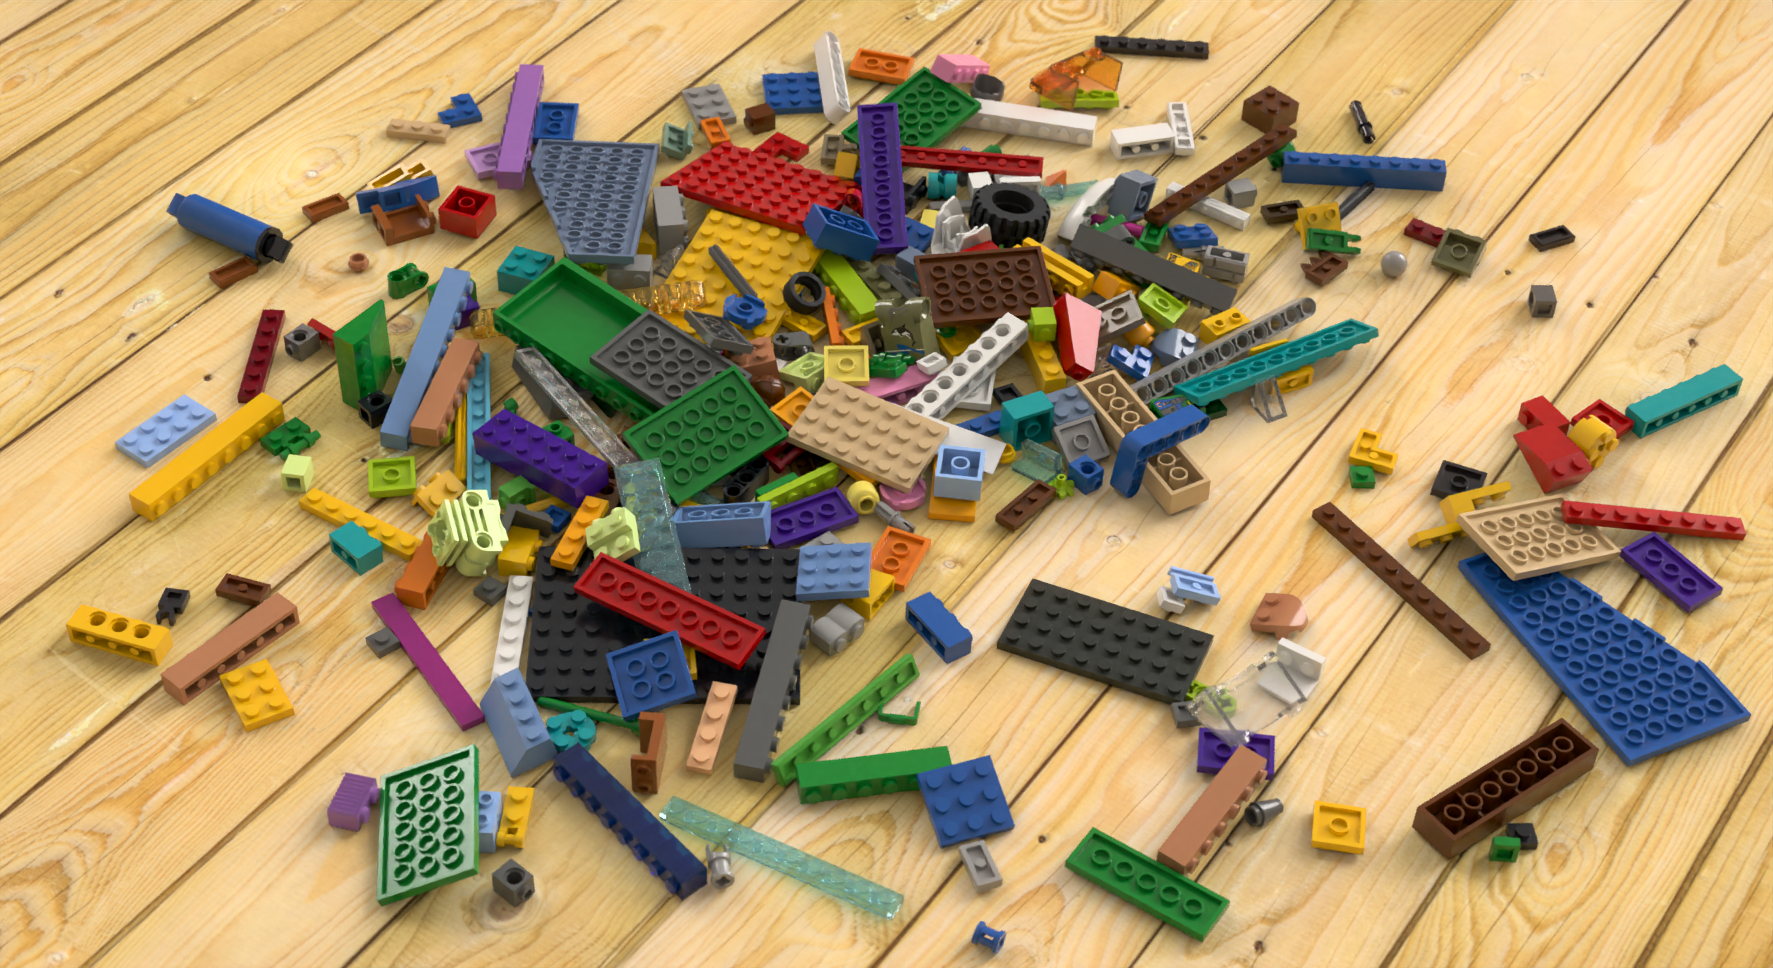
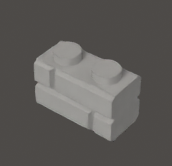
[1202,245,1250,283]

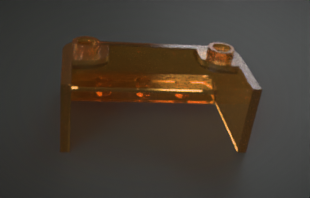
[1029,47,1123,111]

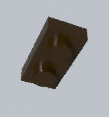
[1260,200,1304,224]

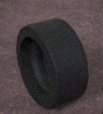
[783,272,826,315]

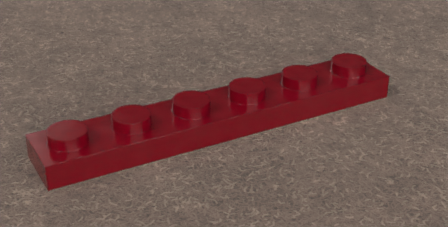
[237,309,286,403]

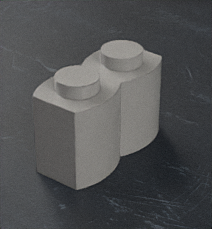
[809,603,864,656]

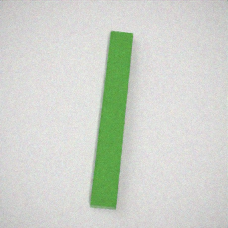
[770,653,920,787]

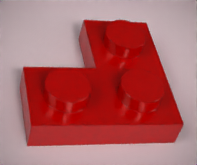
[753,132,809,162]

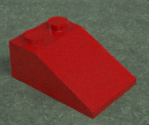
[1513,422,1593,494]

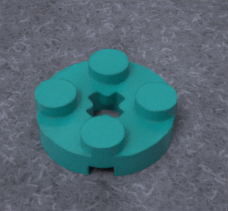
[546,710,596,757]

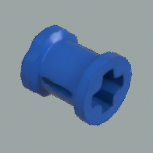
[971,921,1007,954]

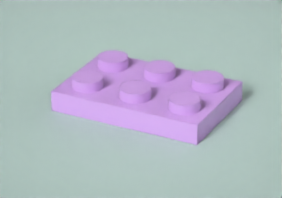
[464,142,533,180]

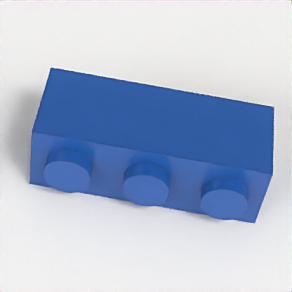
[905,591,973,664]

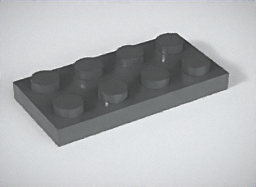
[683,309,754,356]

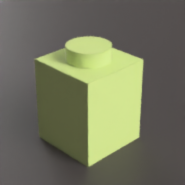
[281,454,314,493]

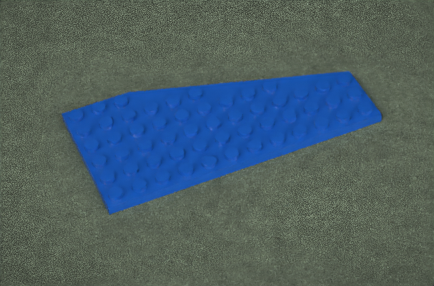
[1457,552,1751,767]

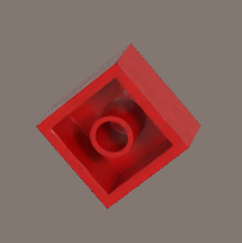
[438,185,497,239]

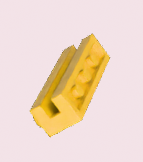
[1013,237,1094,300]

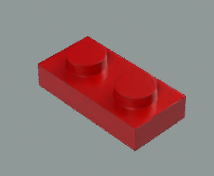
[307,318,336,350]

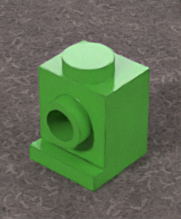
[498,475,536,510]

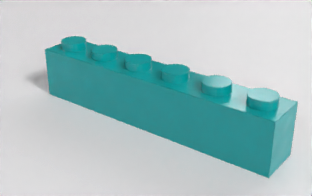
[1625,364,1743,439]

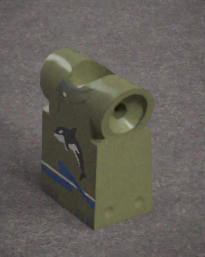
[875,296,940,364]

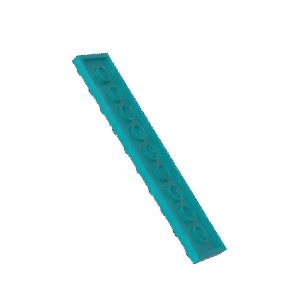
[1173,318,1379,406]

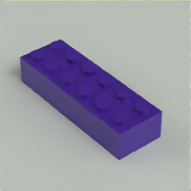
[472,409,609,509]

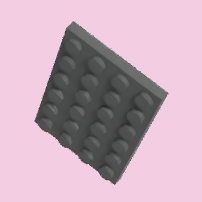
[590,309,753,409]

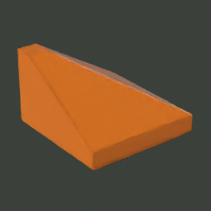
[1045,170,1067,193]

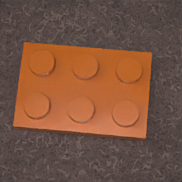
[848,48,915,85]
[871,526,931,592]

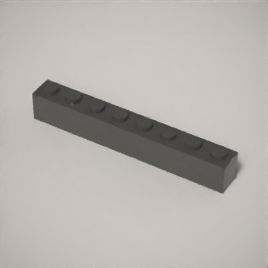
[1070,223,1238,315]
[733,599,814,783]

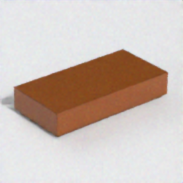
[302,193,350,223]
[209,256,258,289]

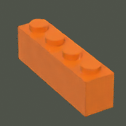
[394,531,450,610]

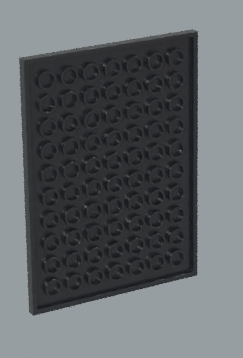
[525,546,801,705]

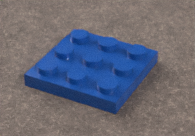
[762,71,824,115]
[606,630,697,722]
[916,755,1015,849]

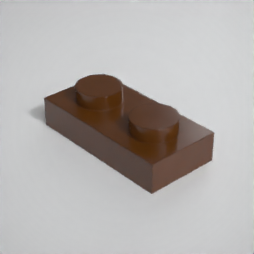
[215,573,272,607]

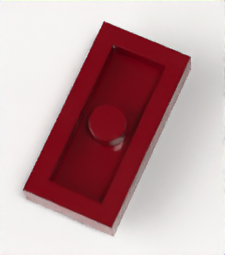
[1403,218,1446,248]

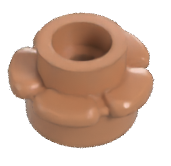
[348,253,369,272]

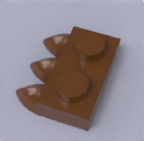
[1300,251,1348,287]

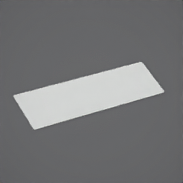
[890,402,1006,474]

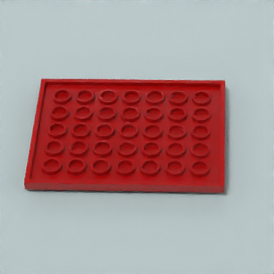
[660,142,862,236]

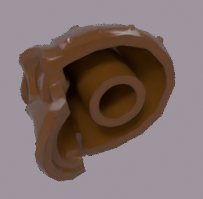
[750,374,786,409]

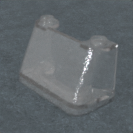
[1185,650,1307,748]

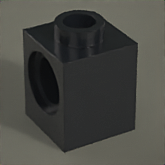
[357,389,392,429]

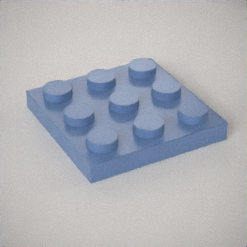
[796,542,872,601]

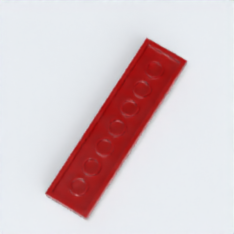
[573,552,766,670]

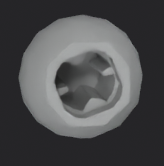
[1381,251,1407,277]

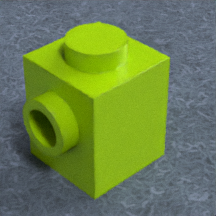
[1027,307,1057,342]

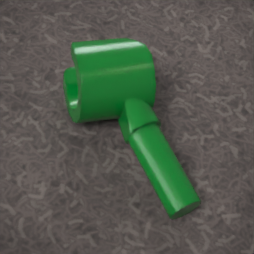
[503,398,519,415]

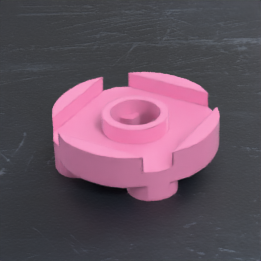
[880,477,926,512]

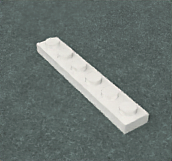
[491,575,534,684]

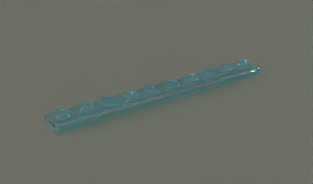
[660,795,904,921]

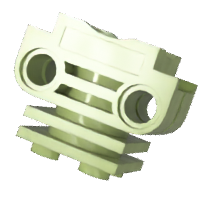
[427,490,509,576]

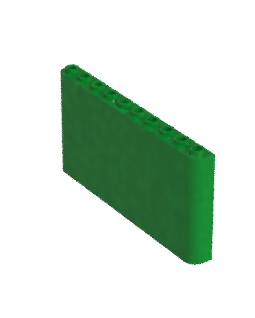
[493,257,661,423]

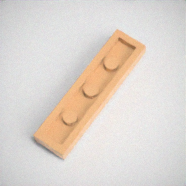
[686,681,738,776]

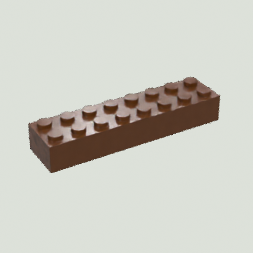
[1412,718,1599,861]

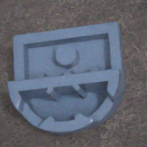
[1151,328,1199,370]

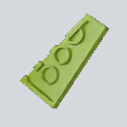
[1037,84,1119,109]

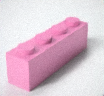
[930,54,991,83]
[855,364,939,406]

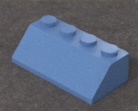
[670,501,771,548]
[479,668,559,778]

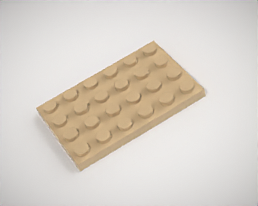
[786,376,949,494]
[1456,494,1621,581]

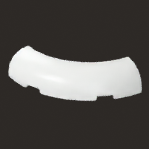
[1057,177,1116,241]

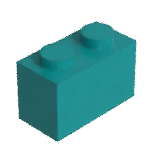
[329,521,384,576]

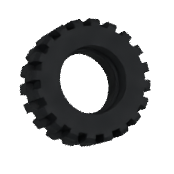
[968,182,1051,248]

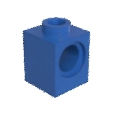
[1067,454,1104,495]

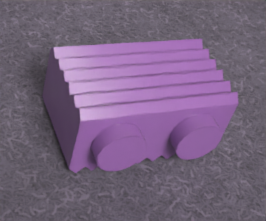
[327,772,380,832]

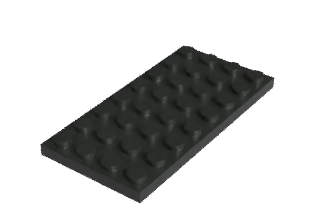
[997,578,1214,705]

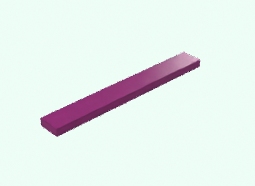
[371,593,485,732]

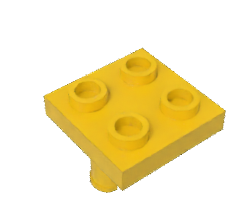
[1294,202,1342,250]

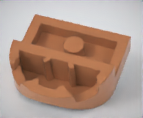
[1250,593,1308,640]

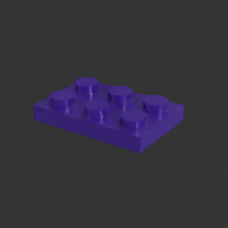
[1196,727,1275,781]

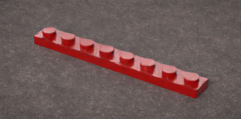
[900,145,1044,178]
[1560,500,1746,541]

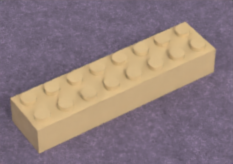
[1076,369,1211,515]

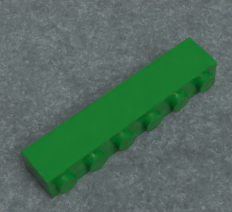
[796,746,952,804]

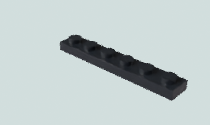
[1094,35,1209,60]

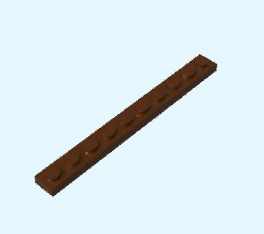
[1144,124,1297,227]
[1311,502,1491,660]

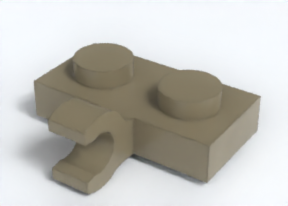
[820,134,857,166]

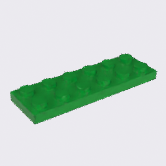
[1065,827,1230,943]

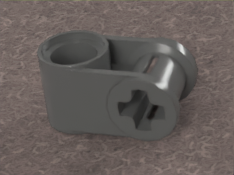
[772,331,815,361]

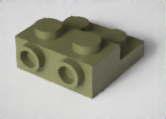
[1431,228,1487,278]

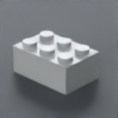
[652,186,688,259]

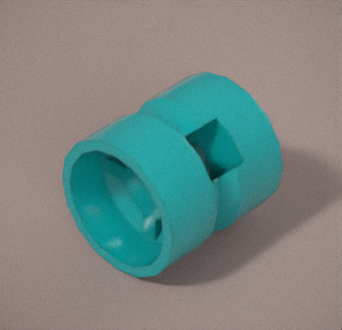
[927,172,957,200]

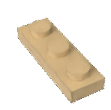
[386,119,451,143]

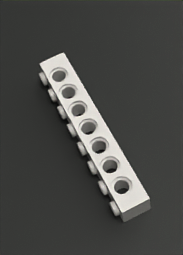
[905,313,1029,420]

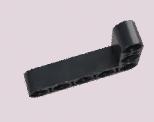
[723,455,769,504]

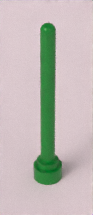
[537,697,640,737]

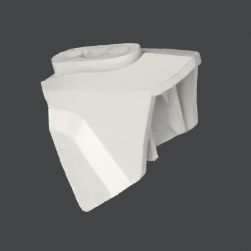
[931,196,992,254]

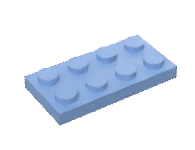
[115,394,217,468]

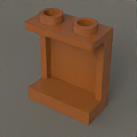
[371,194,436,246]
[630,711,667,794]

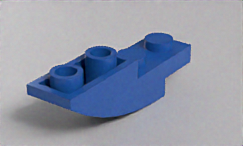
[355,175,440,214]

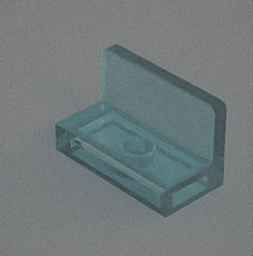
[1011,438,1063,484]

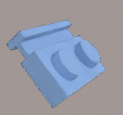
[1167,566,1221,606]

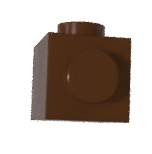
[743,103,775,135]

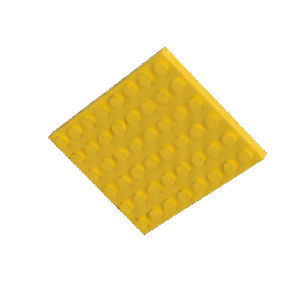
[648,209,826,356]

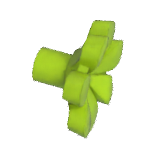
[1046,474,1074,500]

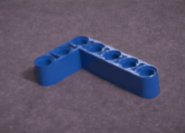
[1110,405,1210,498]

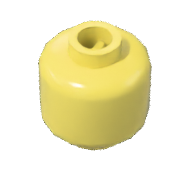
[847,481,880,515]

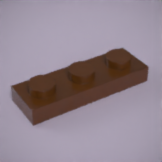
[995,479,1057,532]

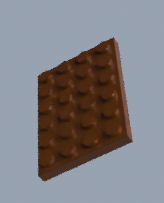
[913,246,1055,328]

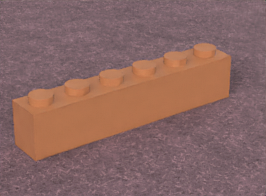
[410,338,483,447]
[161,592,300,705]
[1156,745,1267,877]

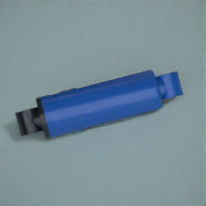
[166,193,293,264]

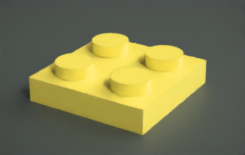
[824,345,869,387]

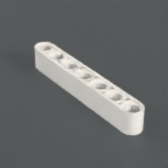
[814,31,850,125]

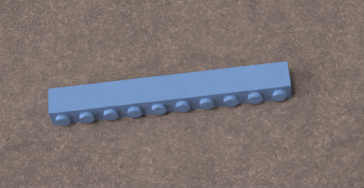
[380,267,474,451]

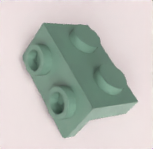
[661,121,694,161]

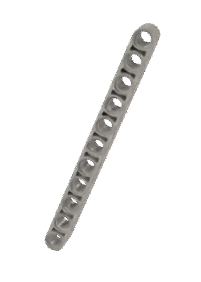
[1130,297,1316,404]

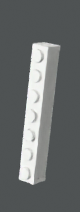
[1165,182,1251,231]

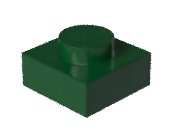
[1205,399,1228,421]

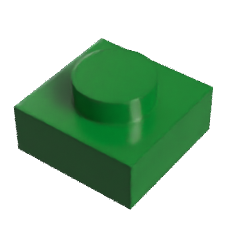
[1348,466,1376,489]
[1489,836,1521,863]

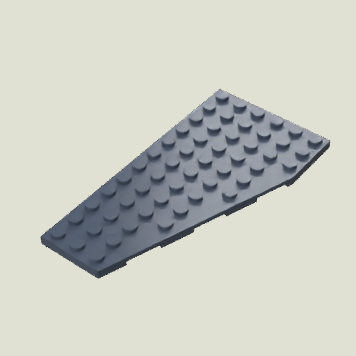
[531,139,659,266]

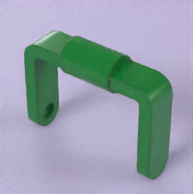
[878,697,921,726]

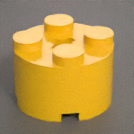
[1568,415,1619,469]

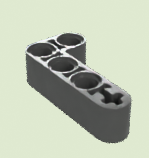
[1051,224,1135,273]

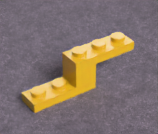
[1407,481,1512,549]

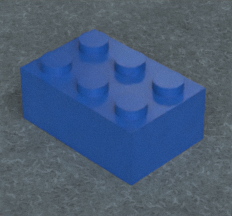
[802,203,880,262]

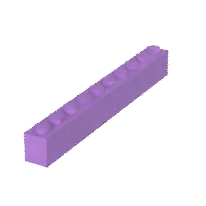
[493,64,544,190]

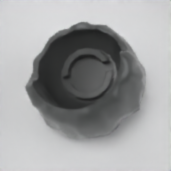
[969,73,1005,102]

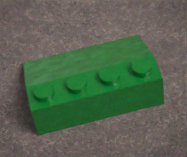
[333,299,393,410]

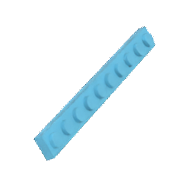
[467,353,491,500]

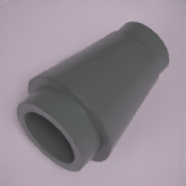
[1244,798,1284,827]

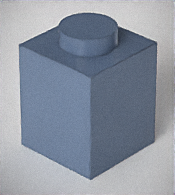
[895,246,927,282]

